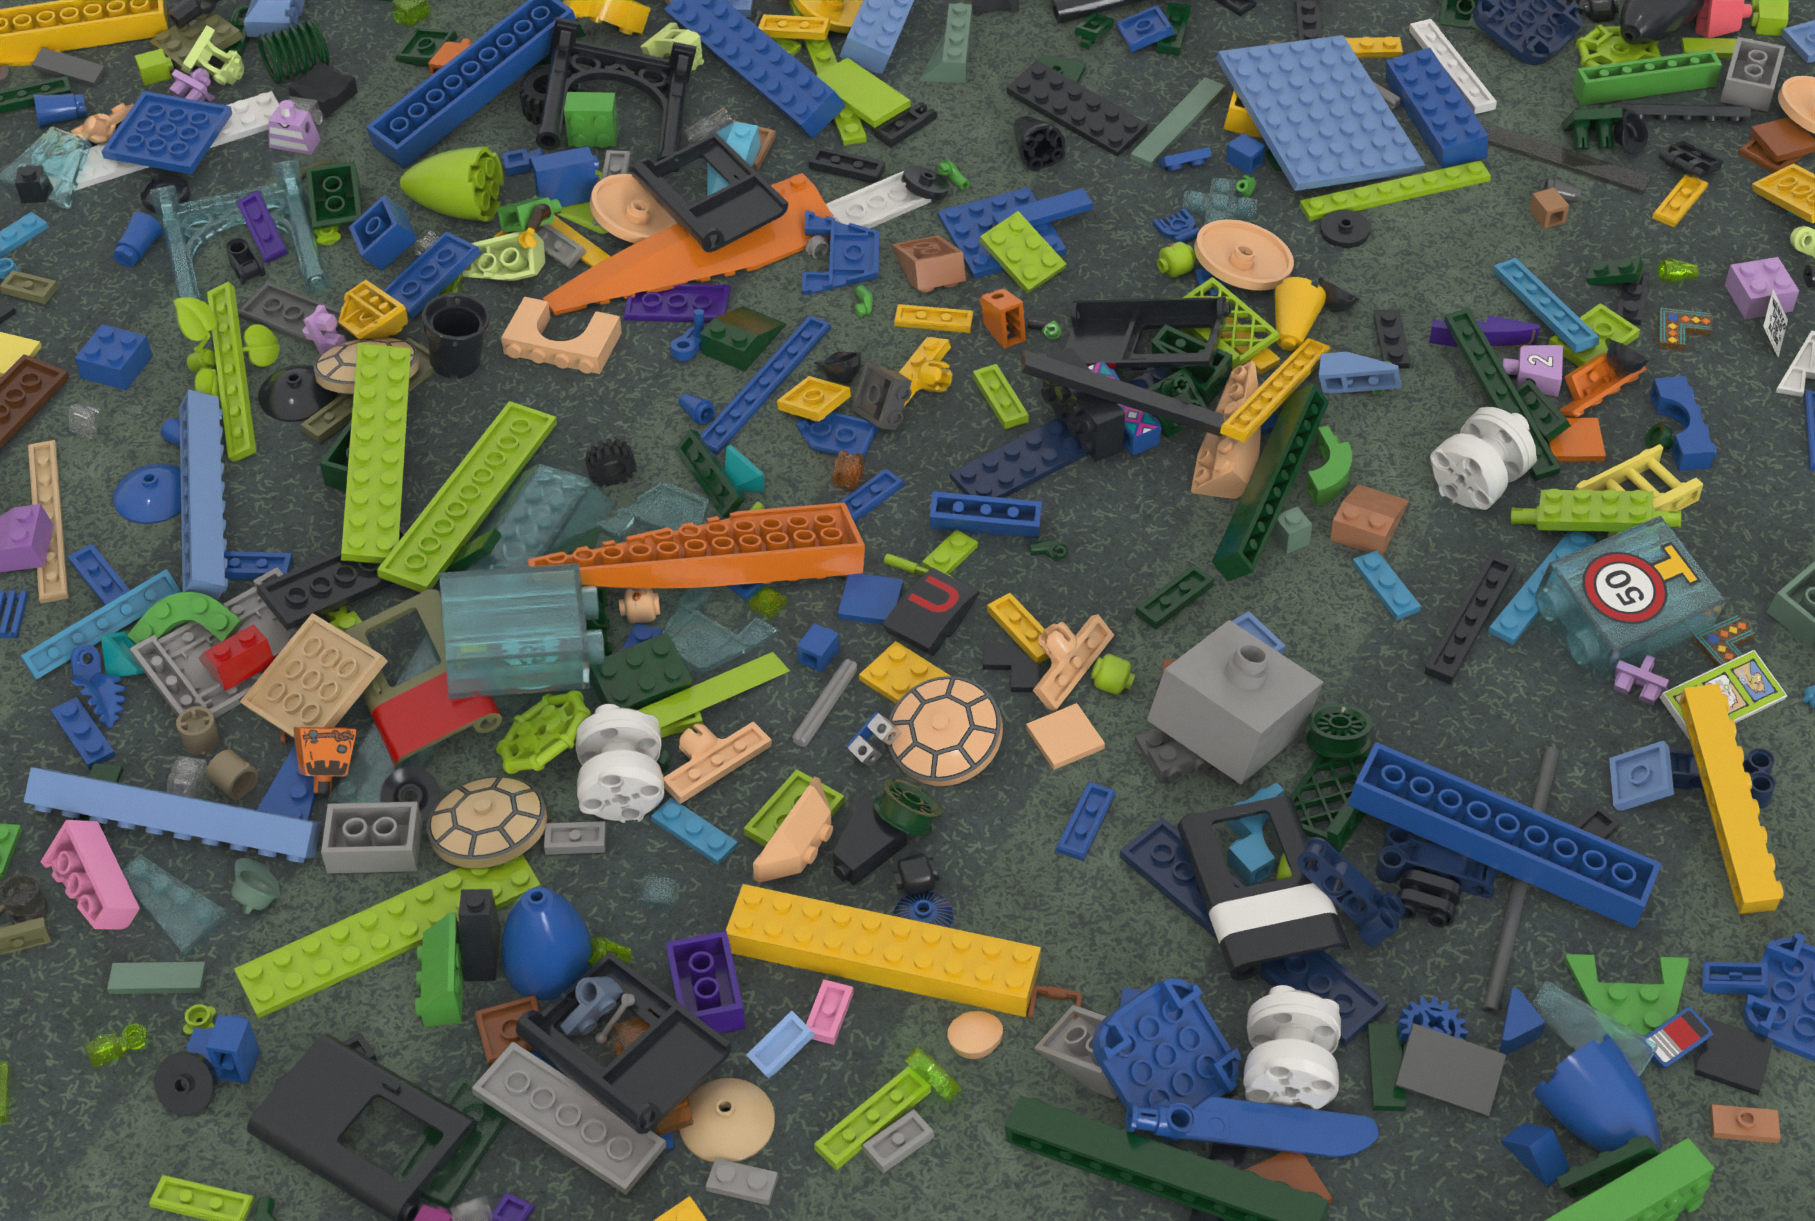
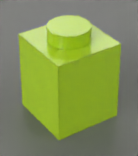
[135,49,174,86]

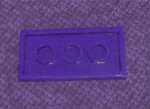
[624,284,730,323]

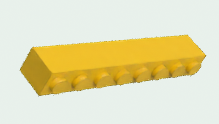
[1679,683,1783,914]

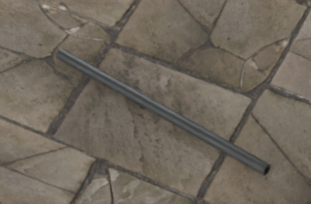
[1482,747,1560,1015]

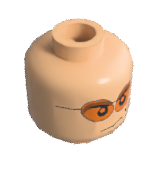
[619,588,660,625]

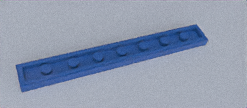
[700,315,831,455]
[727,468,905,601]

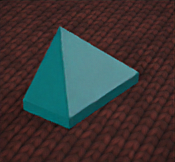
[725,444,765,493]
[101,632,145,677]

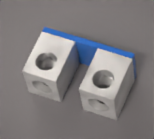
[846,711,901,767]

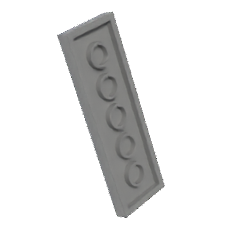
[472,1042,666,1195]

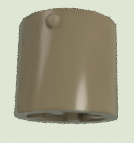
[176,706,220,756]
[206,749,259,800]

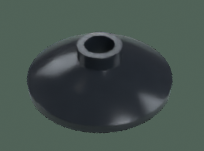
[380,766,440,822]

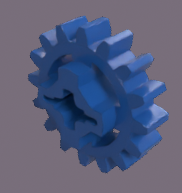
[1397,997,1468,1042]

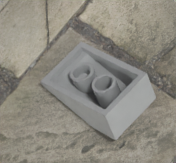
[1034,1005,1117,1100]

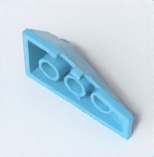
[707,122,761,196]

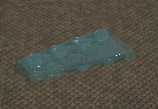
[122,854,228,957]
[1531,980,1658,1076]

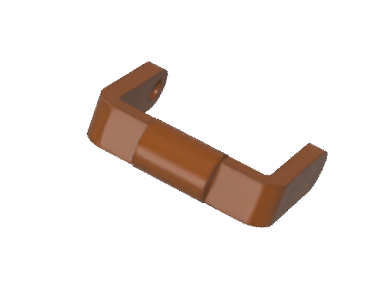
[1028,986,1082,1020]

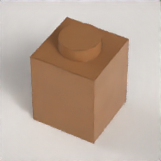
[1529,187,1569,229]

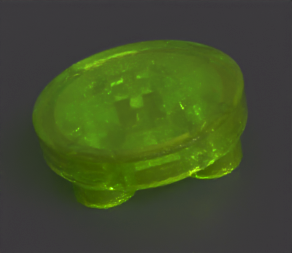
[905,1046,963,1103]

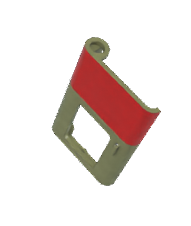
[343,589,502,769]

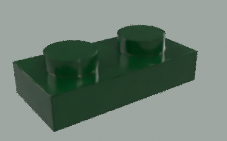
[1586,257,1643,286]

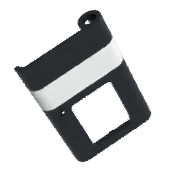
[1177,796,1351,981]

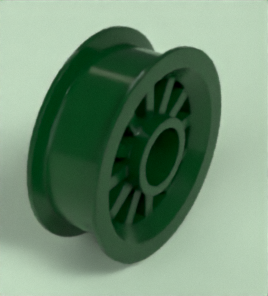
[1306,703,1373,759]
[873,779,942,836]

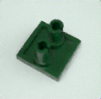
[1561,105,1622,150]
[1147,367,1208,438]

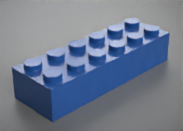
[1386,48,1488,169]

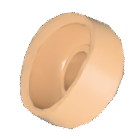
[947,1011,1003,1059]

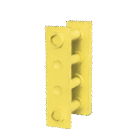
[1574,444,1703,543]

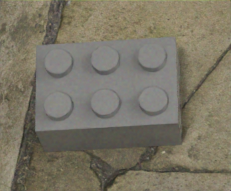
[1720,37,1785,112]
[321,802,423,874]

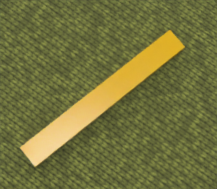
[1220,338,1331,443]

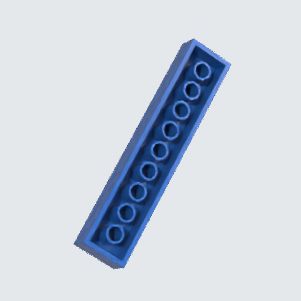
[366,0,579,169]
[664,0,846,138]
[1348,742,1662,928]

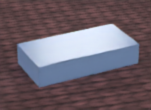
[746,1011,815,1079]

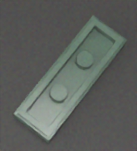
[107,962,207,994]

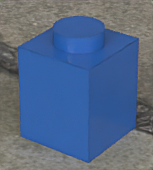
[1226,133,1266,174]
[797,623,839,672]

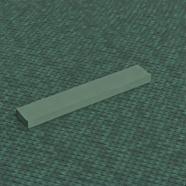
[1130,77,1225,168]

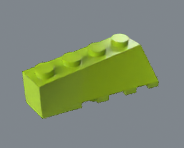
[1750,0,1789,36]

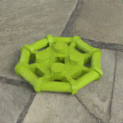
[1576,24,1662,67]
[496,690,591,774]

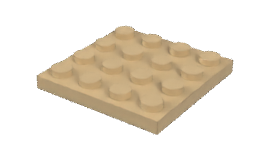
[240,613,388,739]

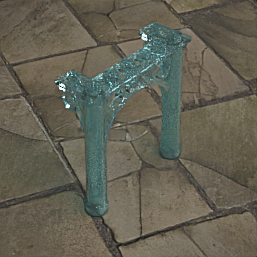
[150,159,330,301]

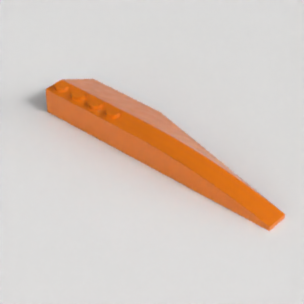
[543,173,834,315]
[528,502,865,588]

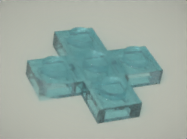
[1182,178,1258,225]

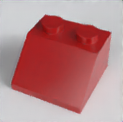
[198,624,274,691]

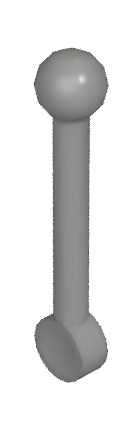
[595,994,635,1045]

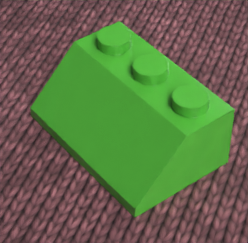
[415,912,463,1027]

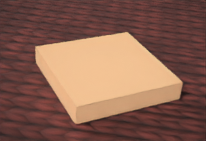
[1026,703,1105,770]

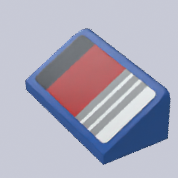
[1638,1006,1713,1068]

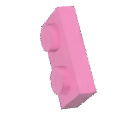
[806,980,854,1045]

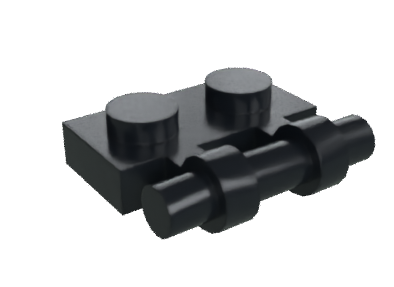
[1658,141,1723,179]

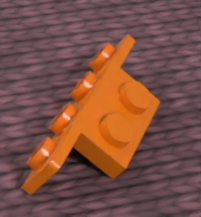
[1559,353,1646,418]

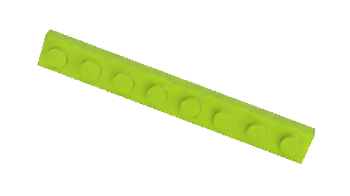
[1300,160,1491,221]
[207,281,256,462]

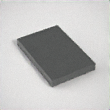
[1394,1024,1506,1117]

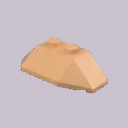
[753,777,833,883]

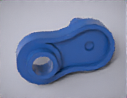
[670,309,705,361]

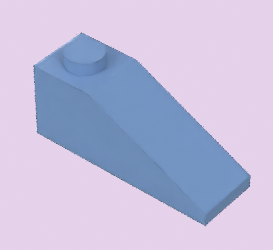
[1319,352,1402,393]

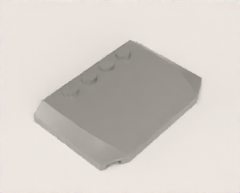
[129,567,303,718]

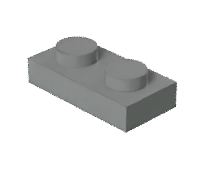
[544,821,606,855]
[863,1109,934,1174]
[706,1158,778,1205]

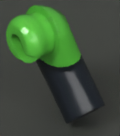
[1028,316,1061,340]

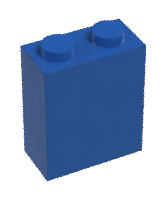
[531,146,600,207]

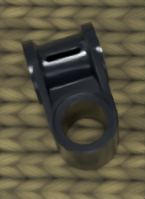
[226,238,266,285]

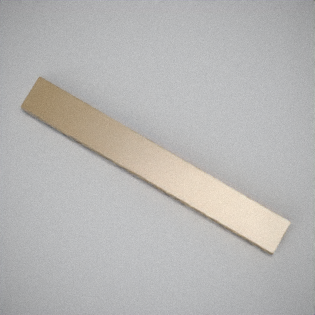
[28,440,69,603]

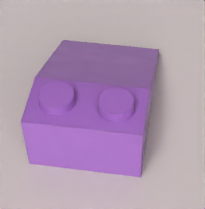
[0,504,54,572]

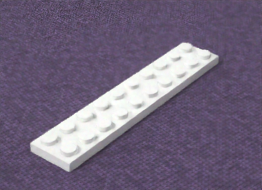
[42,91,279,196]

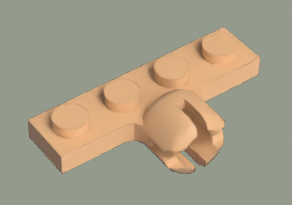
[45,103,134,158]
[1033,614,1114,711]
[663,722,772,804]

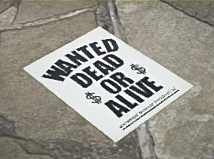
[1763,289,1788,357]

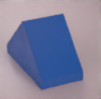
[1499,988,1546,1055]
[1500,1123,1570,1187]

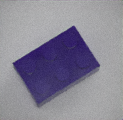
[665,931,745,1033]

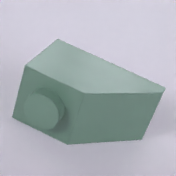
[1270,507,1312,554]

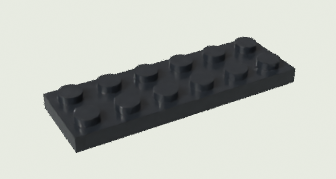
[1007,60,1148,157]
[257,524,407,631]

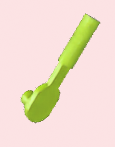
[884,553,952,577]

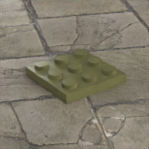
[149,11,243,74]

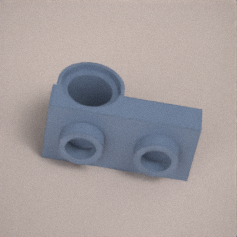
[560,976,624,1035]

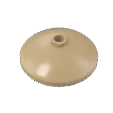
[678,1078,775,1163]

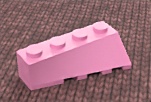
[40,820,140,930]

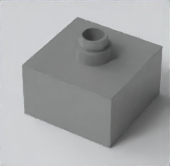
[1147,620,1323,784]

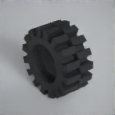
[585,438,636,487]

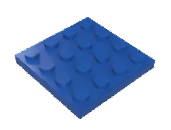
[102,91,233,174]
[937,187,1066,279]

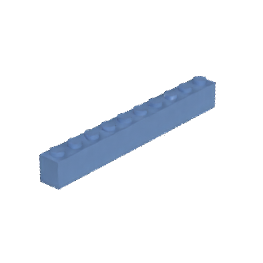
[179,389,228,600]
[24,767,322,863]

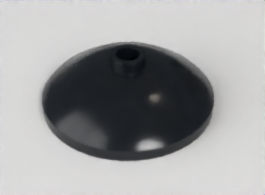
[258,365,337,422]

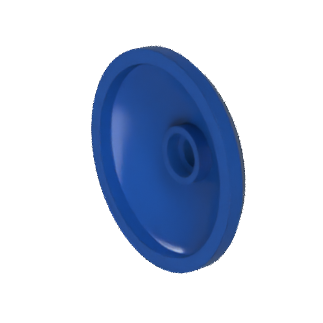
[113,463,181,524]

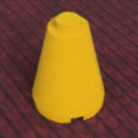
[1275,277,1326,351]

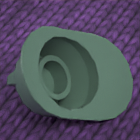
[231,858,280,914]

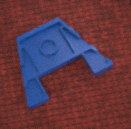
[802,211,879,295]

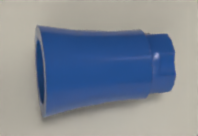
[33,93,87,127]
[113,212,163,268]

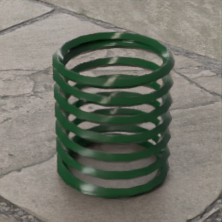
[257,17,330,83]

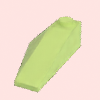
[458,230,545,281]

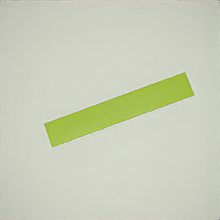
[637,652,790,728]

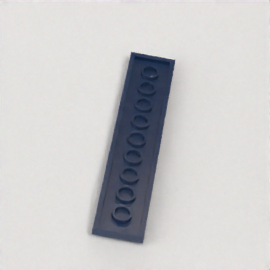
[950,367,1171,498]
[1120,817,1388,1047]

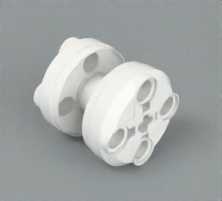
[1430,407,1537,510]
[575,704,664,823]
[1244,985,1341,1110]

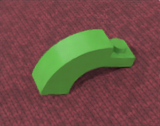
[1306,426,1352,507]

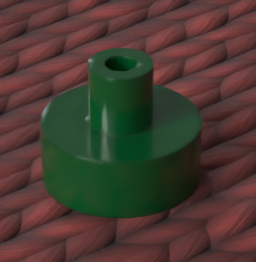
[1645,423,1674,449]

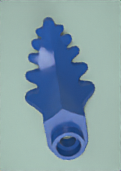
[71,644,125,729]

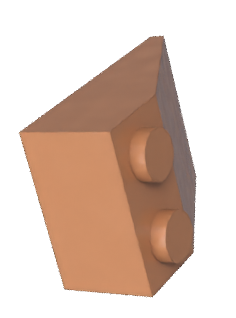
[892,235,966,292]
[1330,484,1409,557]

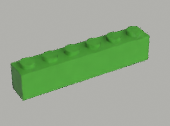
[1573,50,1722,106]

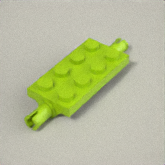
[1511,489,1681,532]

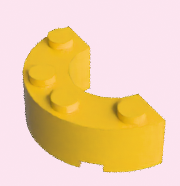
[563,0,651,36]

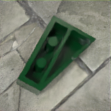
[1151,324,1232,407]

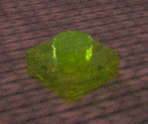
[748,586,788,620]

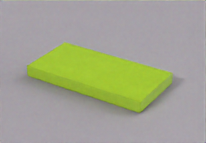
[816,57,910,128]

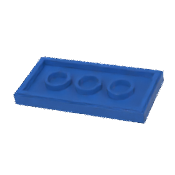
[383,231,481,319]

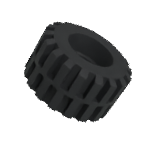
[519,67,579,125]

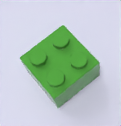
[564,92,619,148]

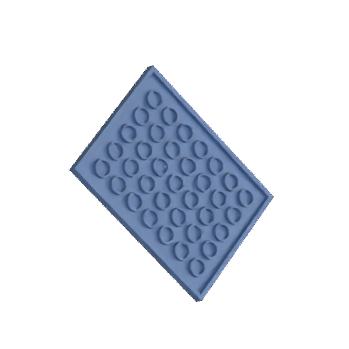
[1216,35,1425,191]

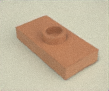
[1710,1104,1781,1143]

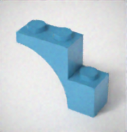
[1227,782,1284,886]

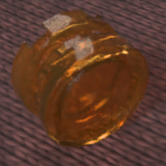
[833,450,865,490]

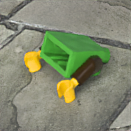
[493,197,561,249]

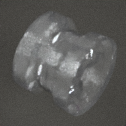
[412,231,439,257]

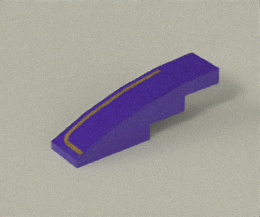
[1429,315,1540,349]

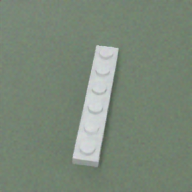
[1409,19,1497,114]

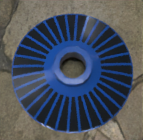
[893,891,954,928]

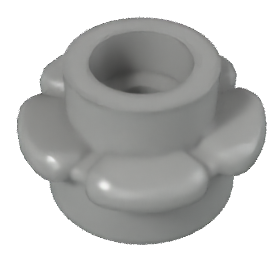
[806,235,829,259]

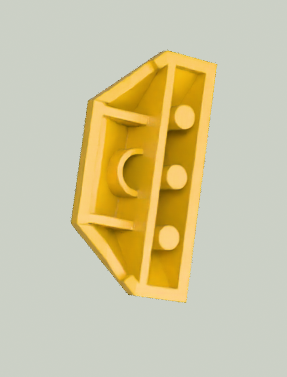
[338,280,408,339]

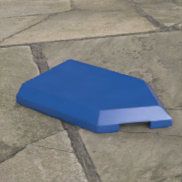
[796,412,879,462]

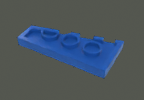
[257,745,317,820]

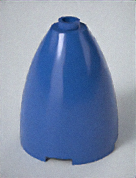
[501,887,596,1001]
[1533,1033,1662,1153]

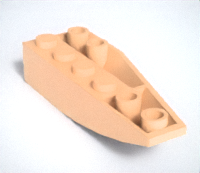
[1191,361,1261,499]

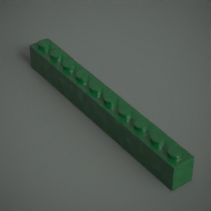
[1212,383,1329,582]
[1005,1095,1329,1221]

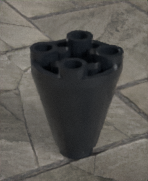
[1014,116,1065,171]

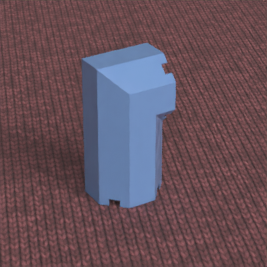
[244,0,305,39]

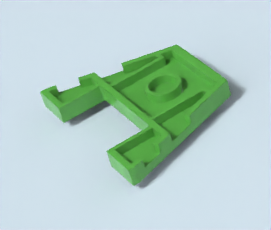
[1565,954,1689,1040]

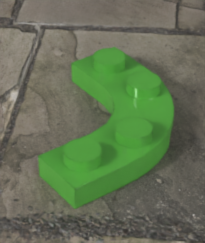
[127,592,244,644]

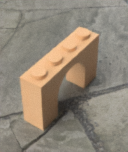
[501,297,622,374]

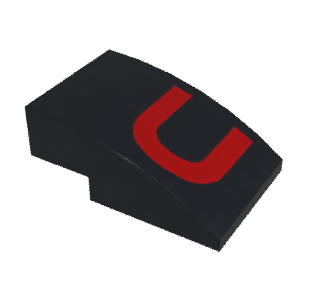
[883,568,980,656]

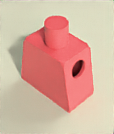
[1695,0,1752,38]

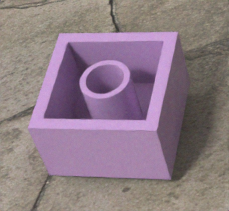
[1725,257,1799,319]

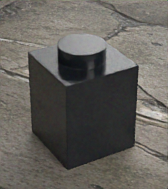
[15,166,49,203]

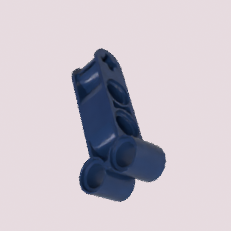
[1670,748,1776,808]
[1376,824,1500,899]
[1297,837,1405,947]

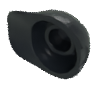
[1613,110,1648,154]
[1318,277,1360,313]
[1605,338,1649,374]
[814,352,861,382]

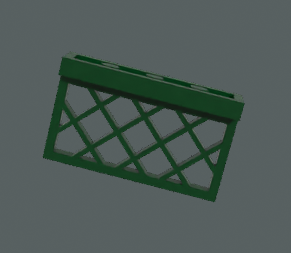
[1290,752,1370,853]

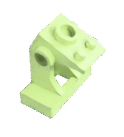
[640,23,704,71]
[181,25,245,85]

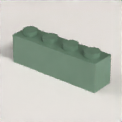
[919,3,972,83]

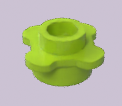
[314,226,341,245]
[183,1004,216,1036]

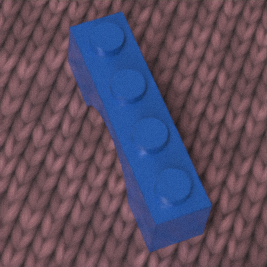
[1650,376,1716,471]

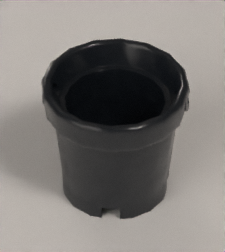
[422,293,491,379]

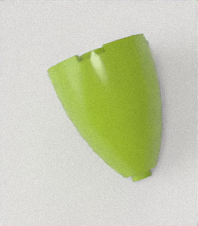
[400,147,504,221]

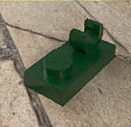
[1075,13,1114,49]

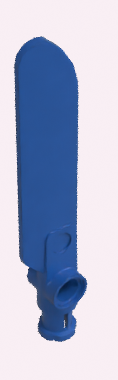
[1125,1097,1378,1158]

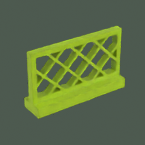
[1180,277,1280,371]

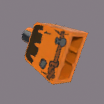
[294,727,356,793]

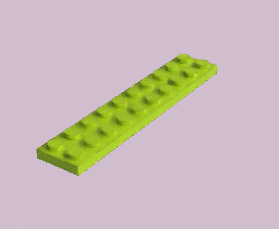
[341,343,411,564]
[377,401,557,592]
[234,854,541,1019]

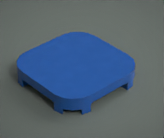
[1742,933,1815,1062]
[1092,978,1242,1133]

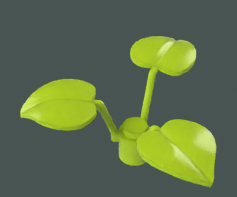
[173,297,280,409]

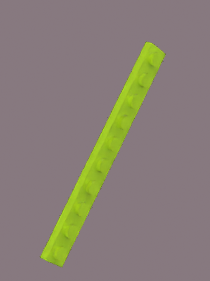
[789,0,867,146]

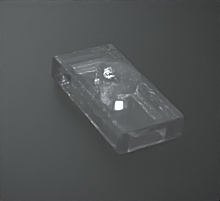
[684,107,733,144]

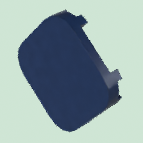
[1473,0,1583,65]

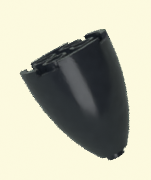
[1620,0,1704,45]

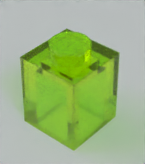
[392,0,431,28]

